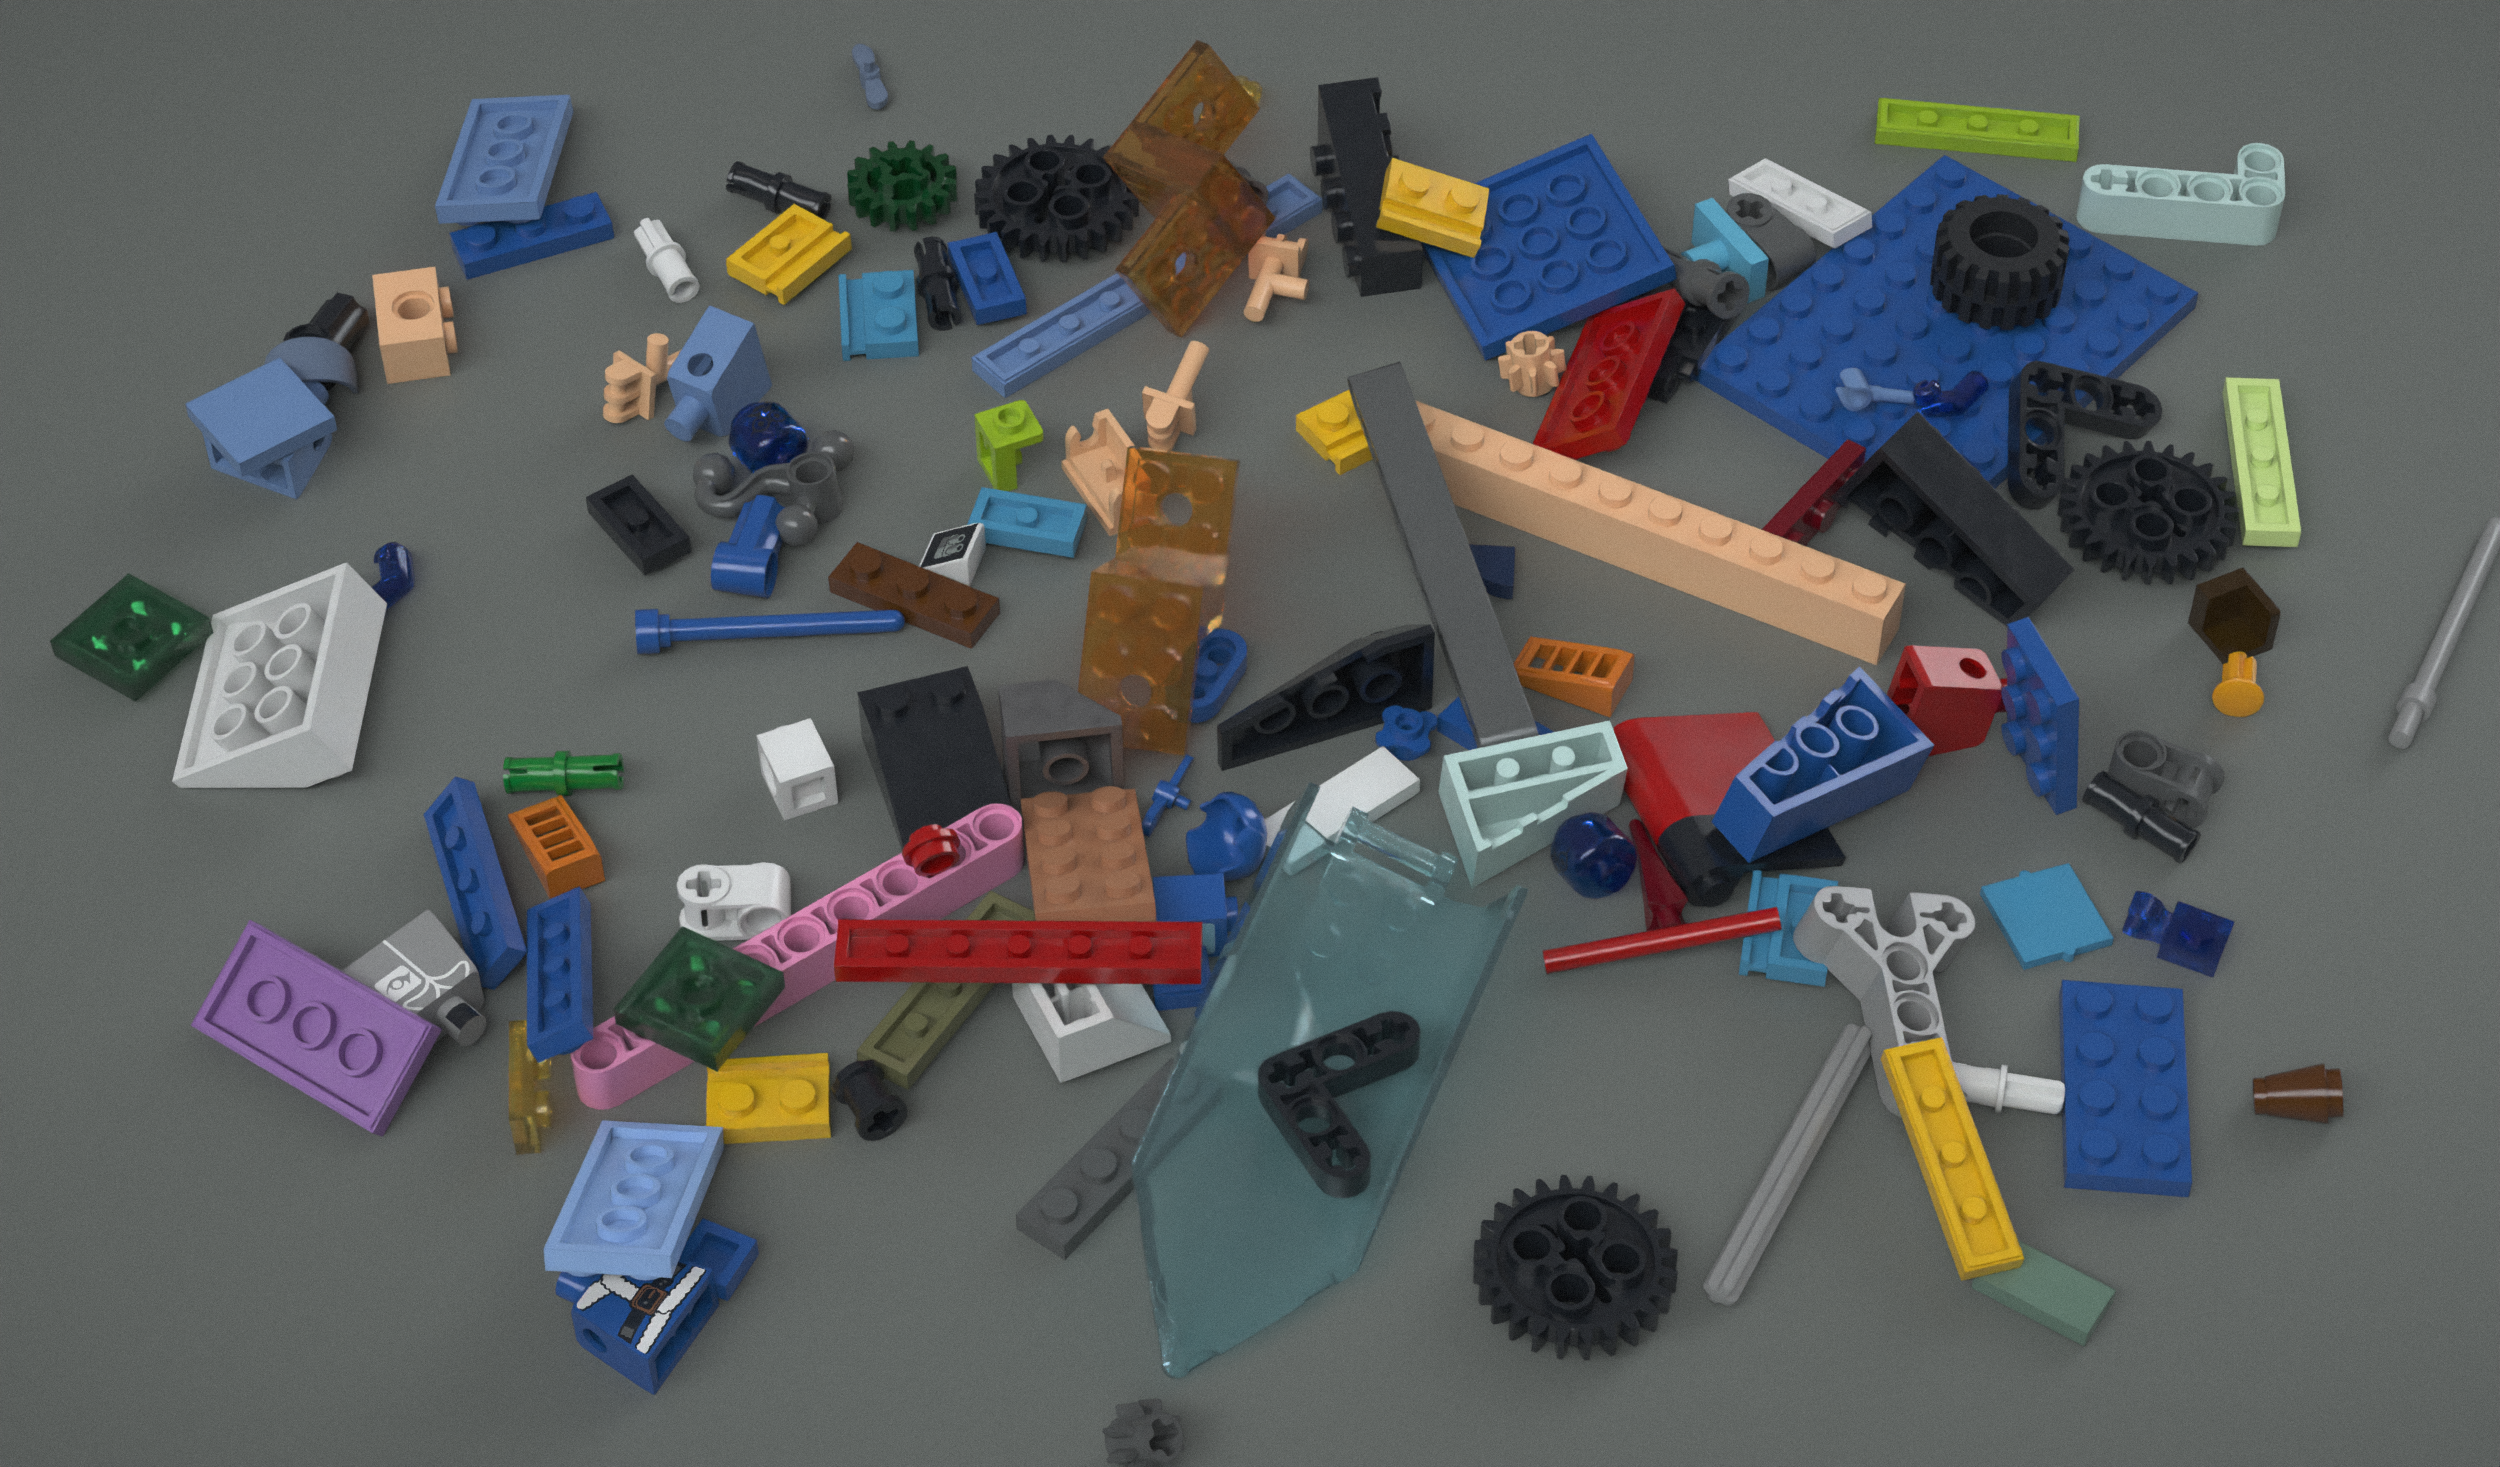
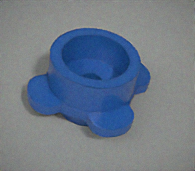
[1375,705,1438,761]

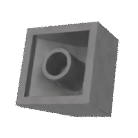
[998,679,1124,813]

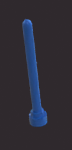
[635,609,905,654]

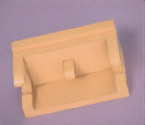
[1061,409,1158,536]

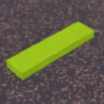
[1875,98,2080,162]

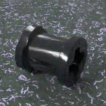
[831,1059,908,1141]

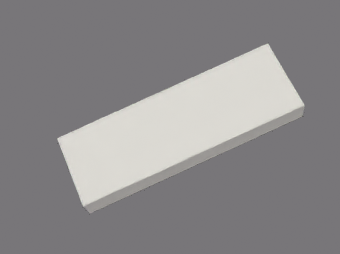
[1728,158,1872,249]
[1265,746,1420,876]

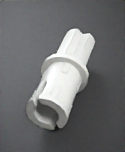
[634,218,700,303]
[1952,1062,2065,1114]

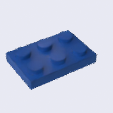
[2001,617,2079,815]

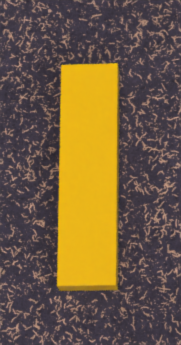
[1881,1037,2025,1281]

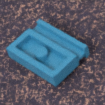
[838,270,919,361]
[1739,870,1838,987]

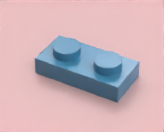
[967,487,1087,558]

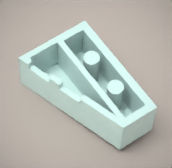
[1438,720,1628,888]

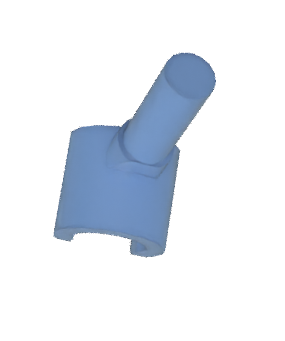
[1835,368,1915,411]

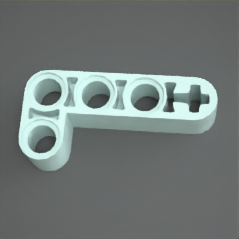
[2076,143,2285,246]

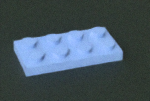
[544,1120,724,1280]

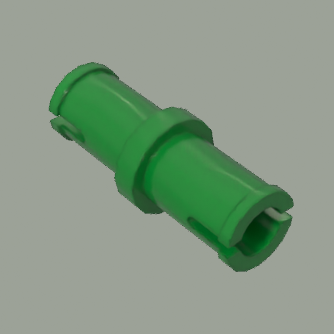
[503,751,624,796]

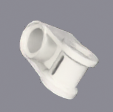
[677,862,791,943]

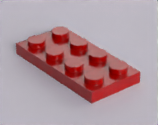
[1533,288,1685,460]

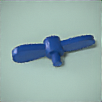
[1142,754,1194,837]

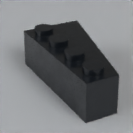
[1310,77,1423,297]
[1831,412,2075,626]

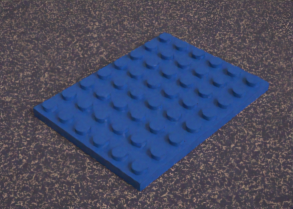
[1694,155,2198,489]

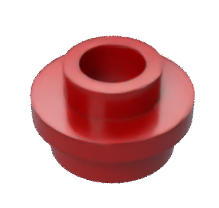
[902,824,961,877]

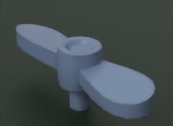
[852,44,888,110]

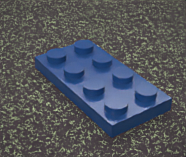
[2059,980,2192,1197]

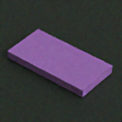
[191,920,442,1137]

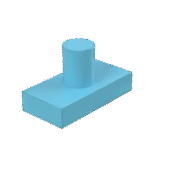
[1681,197,1769,304]

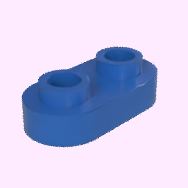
[1166,629,1247,723]

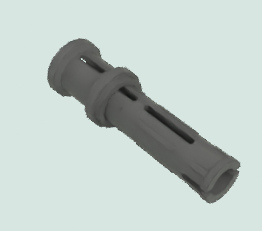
[1663,247,1750,319]

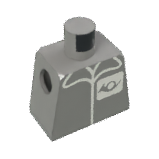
[342,909,487,1046]

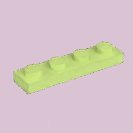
[2222,377,2301,547]

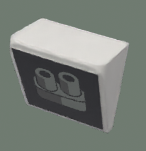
[919,523,986,586]

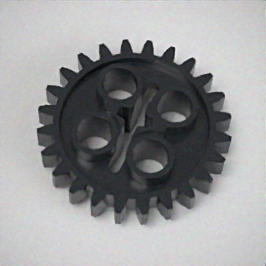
[974,134,1140,263]
[2057,441,2240,585]
[1473,1175,1678,1361]

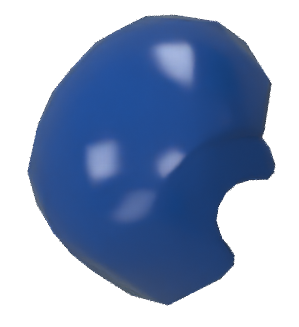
[1186,791,1268,882]

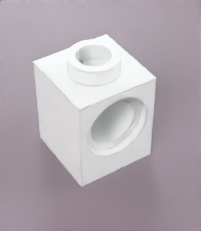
[756,718,838,821]

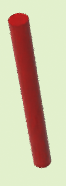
[1543,907,1782,974]

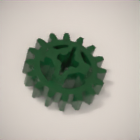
[847,140,958,232]

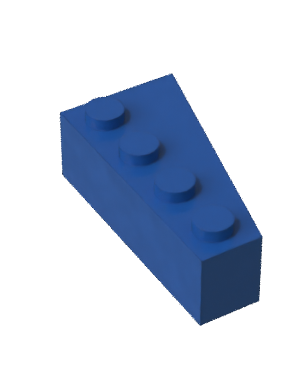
[1711,666,1934,863]

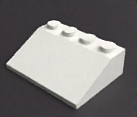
[172,562,387,788]

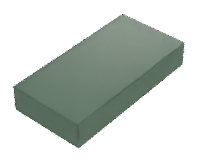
[1971,1240,2116,1346]

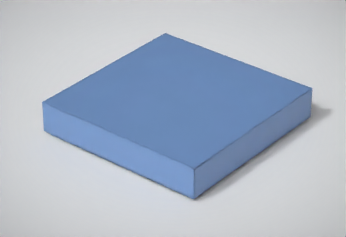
[185,358,337,477]

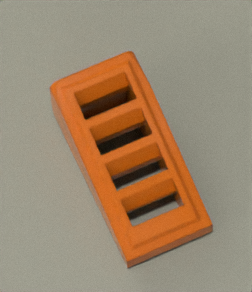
[1514,636,1635,718]
[508,795,605,899]

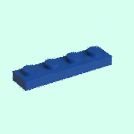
[424,776,527,990]
[527,886,593,1063]

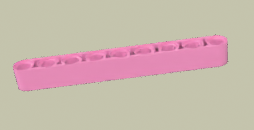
[570,803,1025,1110]

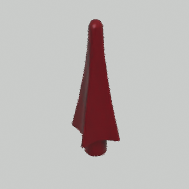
[1629,819,1688,931]

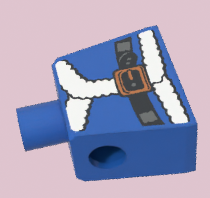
[555,1259,719,1395]

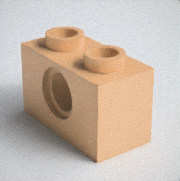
[372,267,458,384]

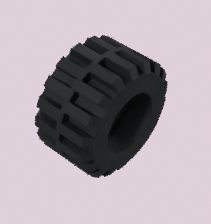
[1930,194,2070,330]

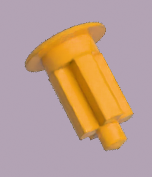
[2212,651,2264,717]

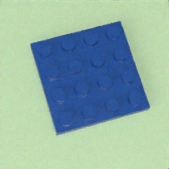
[1420,133,1677,361]

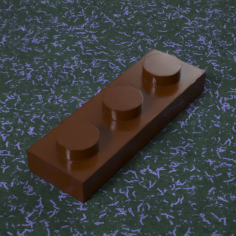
[828,542,1000,649]

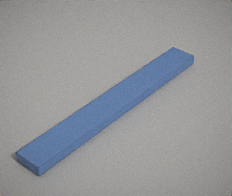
[971,174,1323,398]

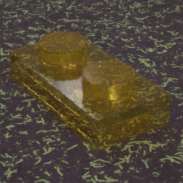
[509,1020,552,1155]

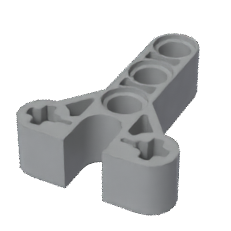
[1793,886,1975,1118]

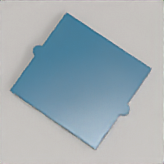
[1980,863,2114,970]

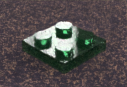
[50,573,214,702]
[613,926,785,1072]

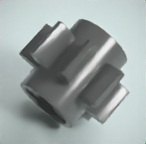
[1102,1398,1185,1467]

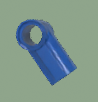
[711,495,785,599]

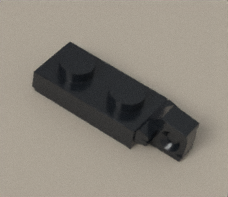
[1647,297,1740,403]

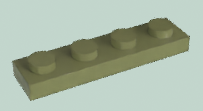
[856,890,1035,1090]

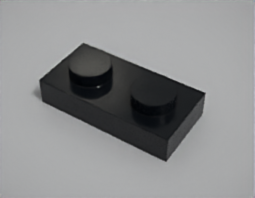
[586,474,691,576]

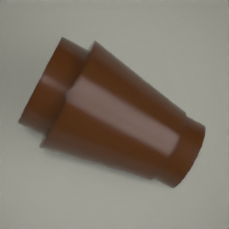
[2253,1063,2344,1124]

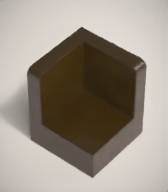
[2188,567,2281,664]

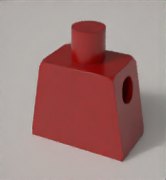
[1887,645,2007,756]

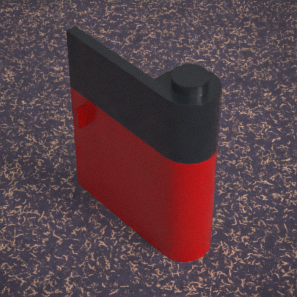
[1613,712,1846,907]

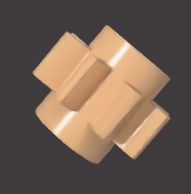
[1498,331,1566,397]

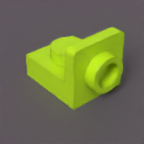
[974,400,1044,491]

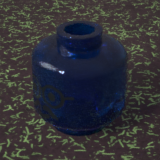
[728,402,809,474]
[1550,812,1637,899]

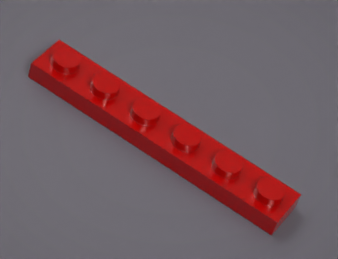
[834,919,1203,984]

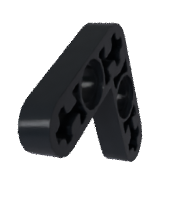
[2007,361,2162,509]
[1258,1011,1420,1198]

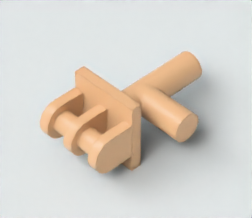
[1244,230,1309,322]
[603,333,682,423]
[1142,341,1209,454]

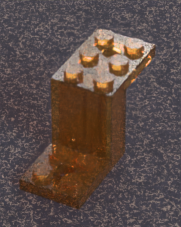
[1103,40,1275,338]
[1078,446,1240,755]

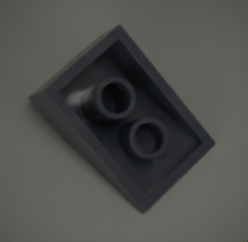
[857,666,1012,849]

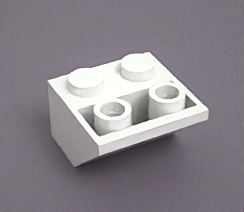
[1012,983,1171,1083]

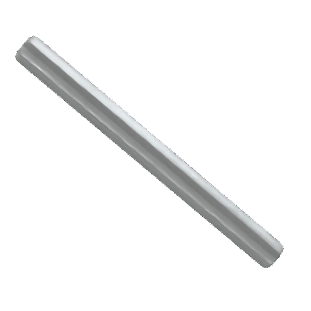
[1703,1023,1872,1307]

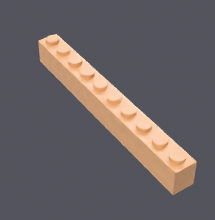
[1415,400,1906,665]

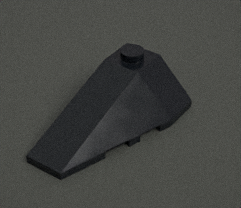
[1217,624,1435,771]

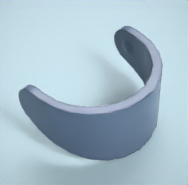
[264,337,359,394]

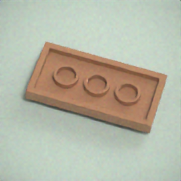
[1020,786,1157,922]

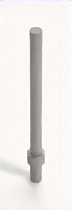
[2388,517,2500,749]

